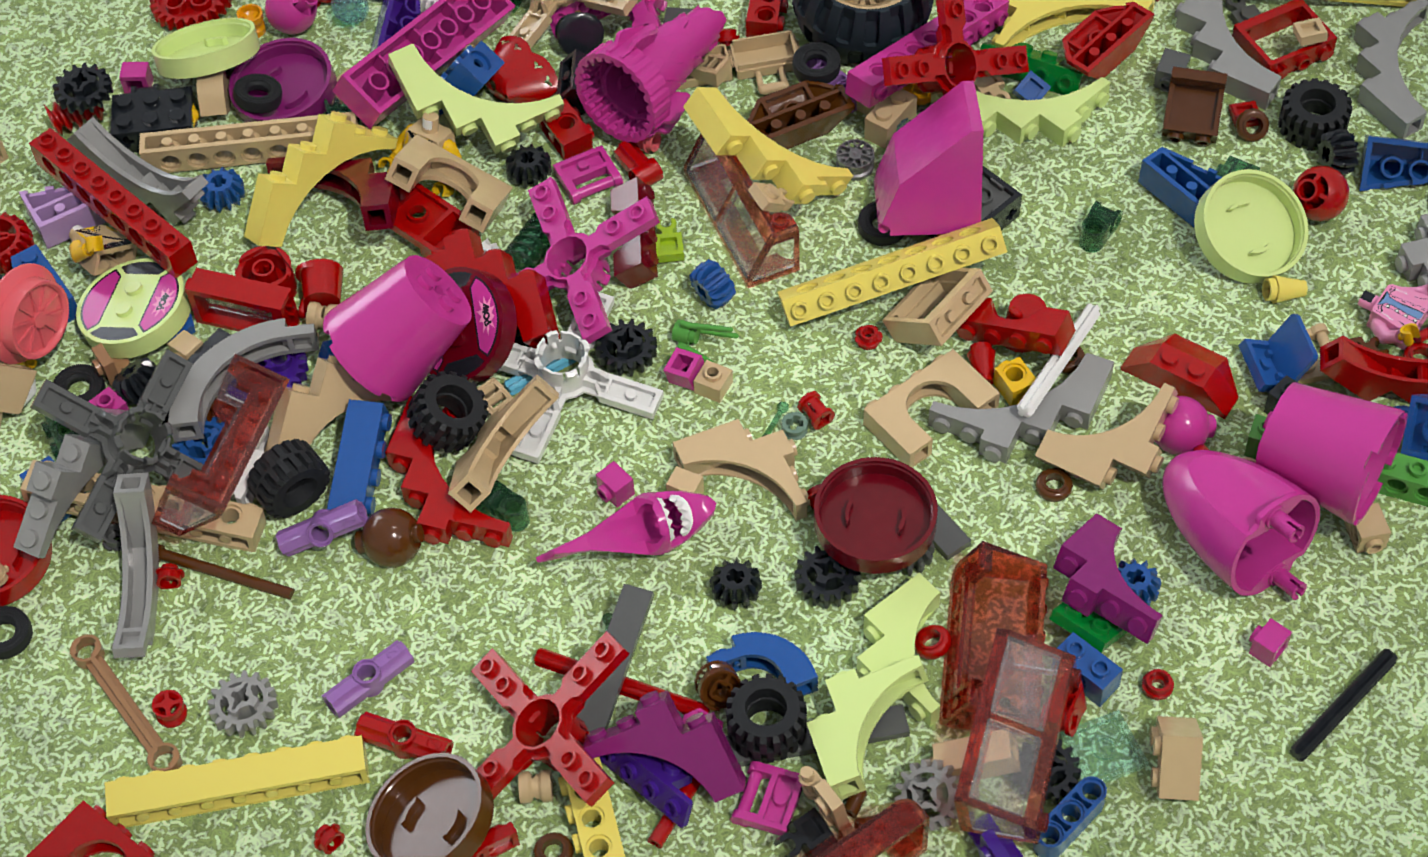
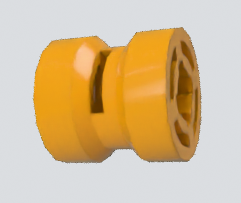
[236,4,266,38]

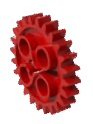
[149,0,232,31]

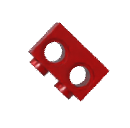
[746,0,788,37]

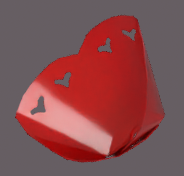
[485,36,558,104]

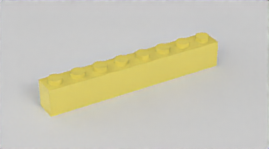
[105,735,370,828]

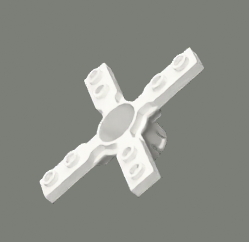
[499,292,664,464]

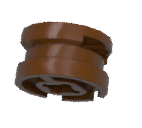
[694,660,741,711]

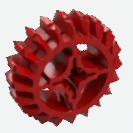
[0,212,35,275]

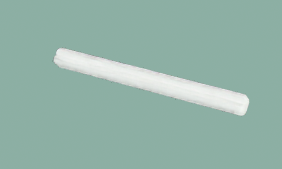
[1017,303,1100,418]

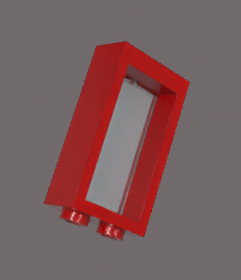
[185,267,301,331]

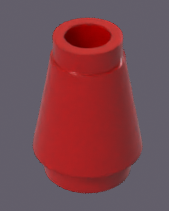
[967,342,996,385]

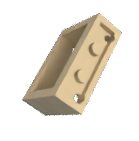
[882,268,993,346]

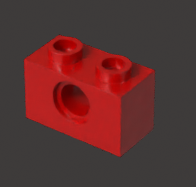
[539,99,595,160]

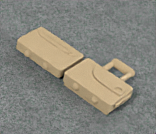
[677,30,800,95]

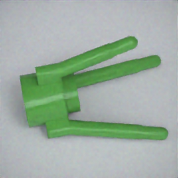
[672,319,739,363]

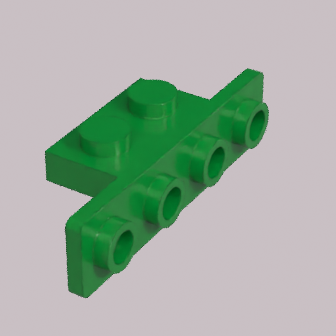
[980,42,1083,95]

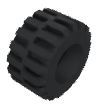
[1278,78,1353,151]
[407,371,488,453]
[247,439,330,519]
[726,673,807,763]

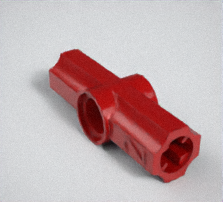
[354,712,454,759]

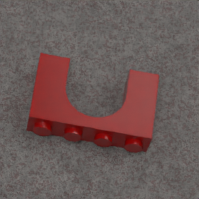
[26,800,155,857]

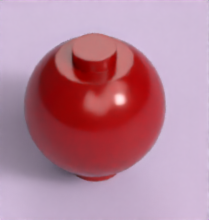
[1292,166,1350,222]

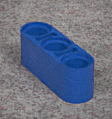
[1033,776,1107,857]

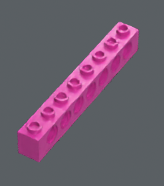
[845,0,1009,109]

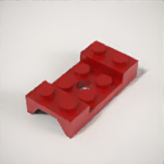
[361,183,479,257]

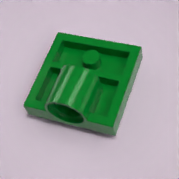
[1049,602,1127,653]

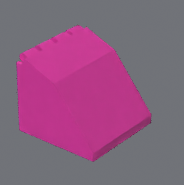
[873,81,984,236]

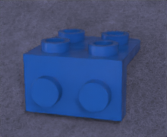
[1239,314,1318,392]

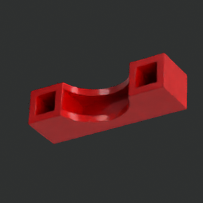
[956,297,1076,356]

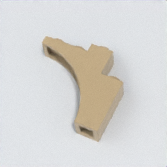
[265,355,392,452]
[448,375,559,512]
[1035,383,1180,490]
[673,419,810,521]

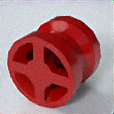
[151,690,188,728]

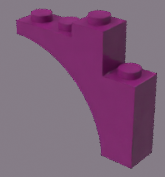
[1053,513,1163,644]
[583,690,746,803]

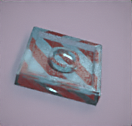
[1061,710,1149,783]

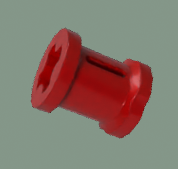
[797,391,835,430]

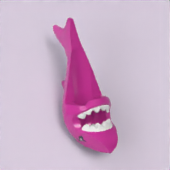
[536,491,716,563]

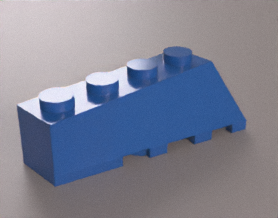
[1359,134,1428,191]
[327,399,392,518]

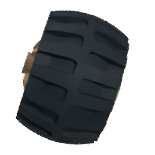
[792,0,934,65]

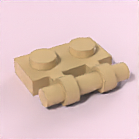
[799,766,851,833]

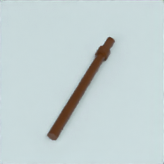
[158,544,295,600]

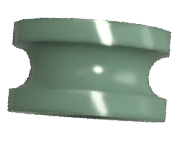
[782,412,808,440]

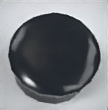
[555,10,604,55]

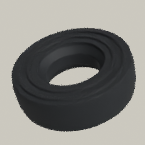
[793,42,841,84]
[234,74,282,114]
[858,201,905,246]
[53,364,106,401]
[0,606,33,660]

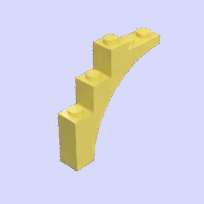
[991,0,1155,47]
[683,87,853,204]
[244,111,398,247]

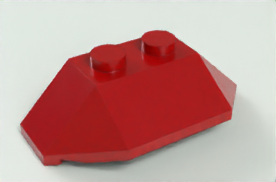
[1062,1,1155,79]
[1120,333,1239,419]

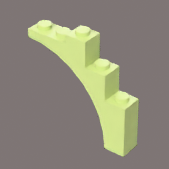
[388,43,564,154]
[930,77,1110,147]

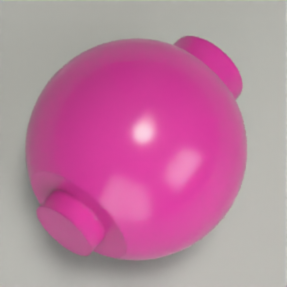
[265,0,318,35]
[1155,396,1217,455]

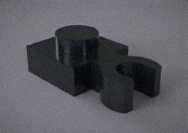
[774,807,833,857]

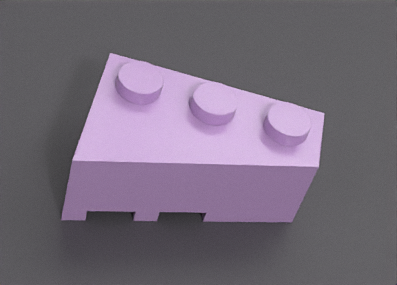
[19,186,106,249]

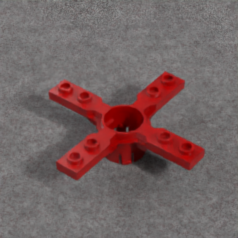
[882,0,1029,96]
[471,631,630,807]

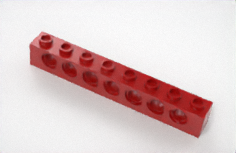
[29,128,198,278]

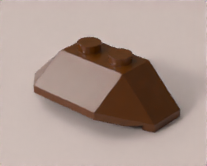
[747,80,855,149]

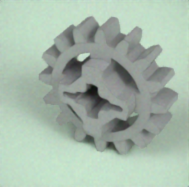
[207,670,278,738]
[895,759,966,831]

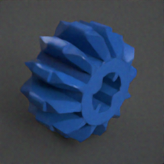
[200,166,245,213]
[689,259,736,309]
[1118,558,1161,606]

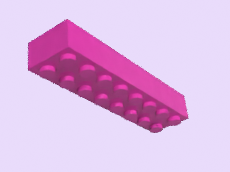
[333,0,516,129]

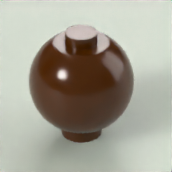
[354,507,424,568]

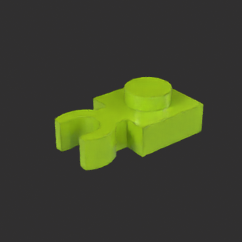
[656,218,685,263]

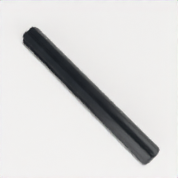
[1290,648,1398,762]

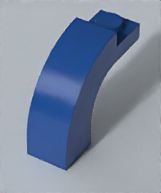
[706,632,818,696]

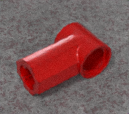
[614,141,664,186]

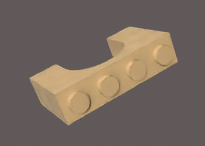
[385,134,513,233]
[863,349,1000,468]

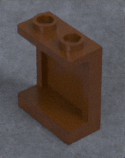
[1162,66,1228,146]

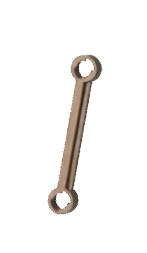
[70,634,183,771]

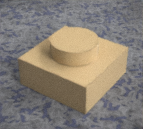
[1293,17,1328,46]

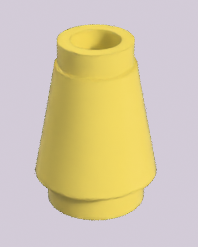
[1262,275,1308,304]

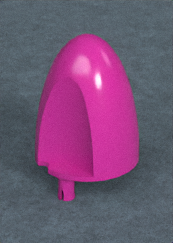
[1162,450,1320,600]

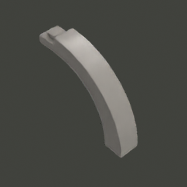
[168,318,319,442]
[112,473,159,658]

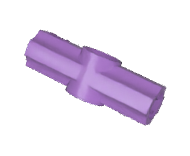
[276,499,368,557]
[322,640,415,718]

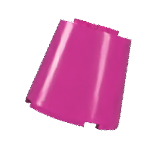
[323,255,472,402]
[1256,382,1408,526]

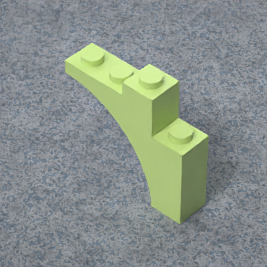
[857,573,941,727]
[806,655,929,800]

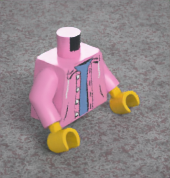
[1358,284,1428,350]

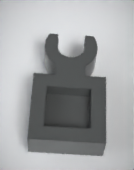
[1225,0,1261,24]

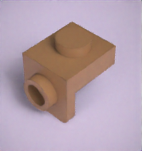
[91,343,131,387]

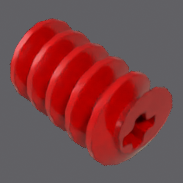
[44,101,105,135]

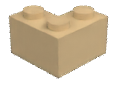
[857,89,917,149]
[1150,716,1203,801]

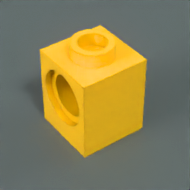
[993,356,1036,406]

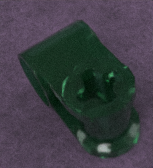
[1079,201,1123,253]
[475,480,530,532]

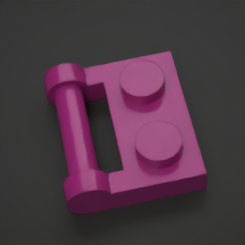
[553,145,623,205]
[730,761,802,836]

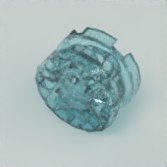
[331,0,369,25]

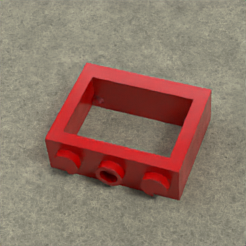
[1232,0,1338,79]

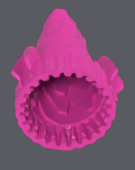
[574,5,727,143]

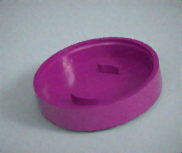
[229,38,337,123]

